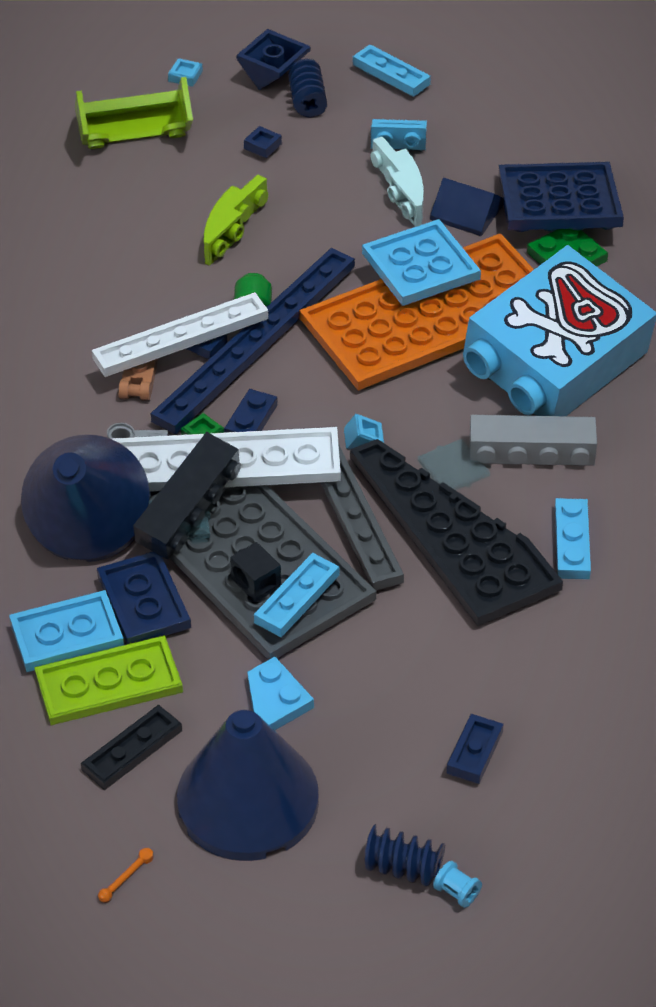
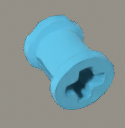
[433,861,482,908]

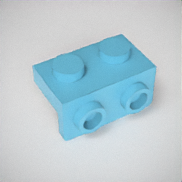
[371,119,427,150]

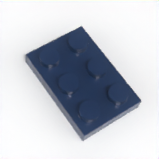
[97,552,191,644]

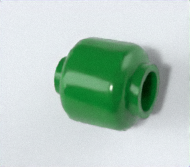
[234,273,272,307]

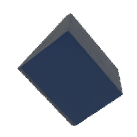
[236,29,311,90]
[430,177,504,236]

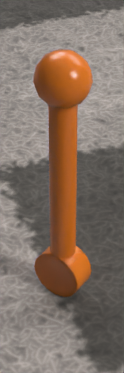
[98,848,153,902]

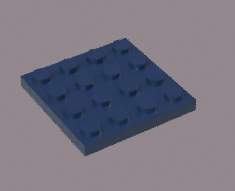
[498,162,624,232]

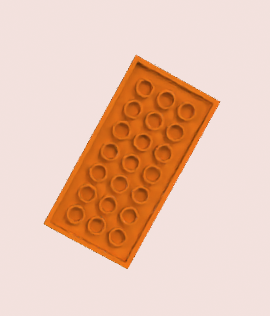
[299,233,534,391]

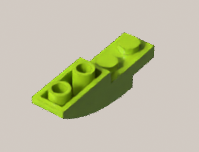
[204,174,268,266]

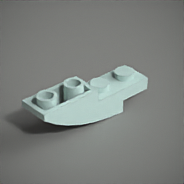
[370,136,423,227]

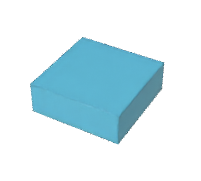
[168,59,203,86]

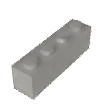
[469,415,597,466]

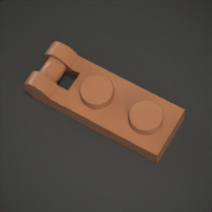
[119,335,158,400]

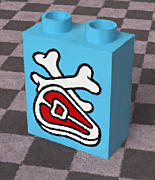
[463,245,656,416]

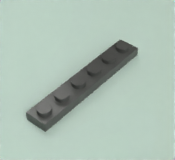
[320,444,404,590]

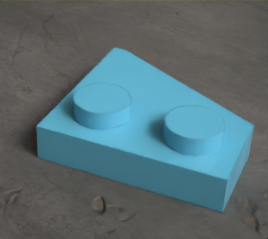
[247,657,314,730]

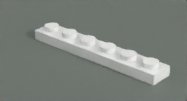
[92,292,269,377]

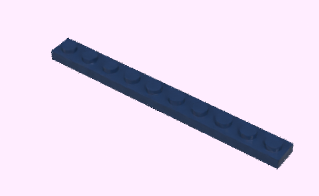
[150,248,355,435]

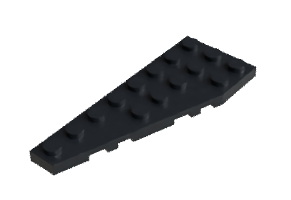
[350,439,563,626]

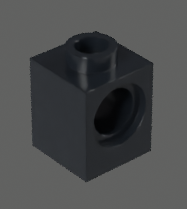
[230,542,281,602]

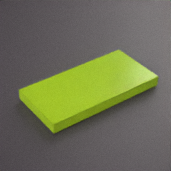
[34,635,183,725]

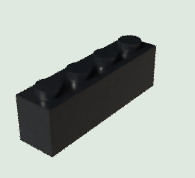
[133,432,241,560]

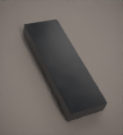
[81,704,182,790]

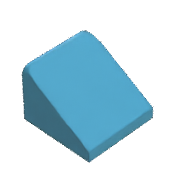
[344,414,384,449]

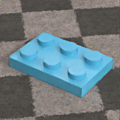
[9,590,124,672]

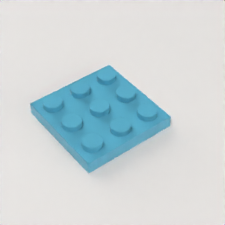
[362,219,481,306]

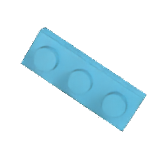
[353,45,431,97]
[555,498,591,579]
[254,552,340,637]

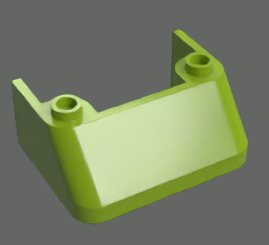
[75,77,193,149]

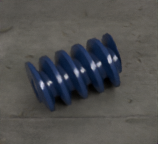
[288,59,327,117]
[365,824,445,887]

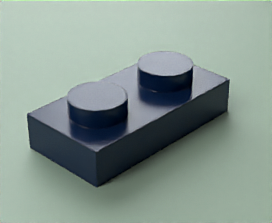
[224,388,278,433]
[446,714,504,784]

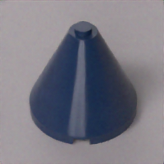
[21,435,151,562]
[177,710,319,861]

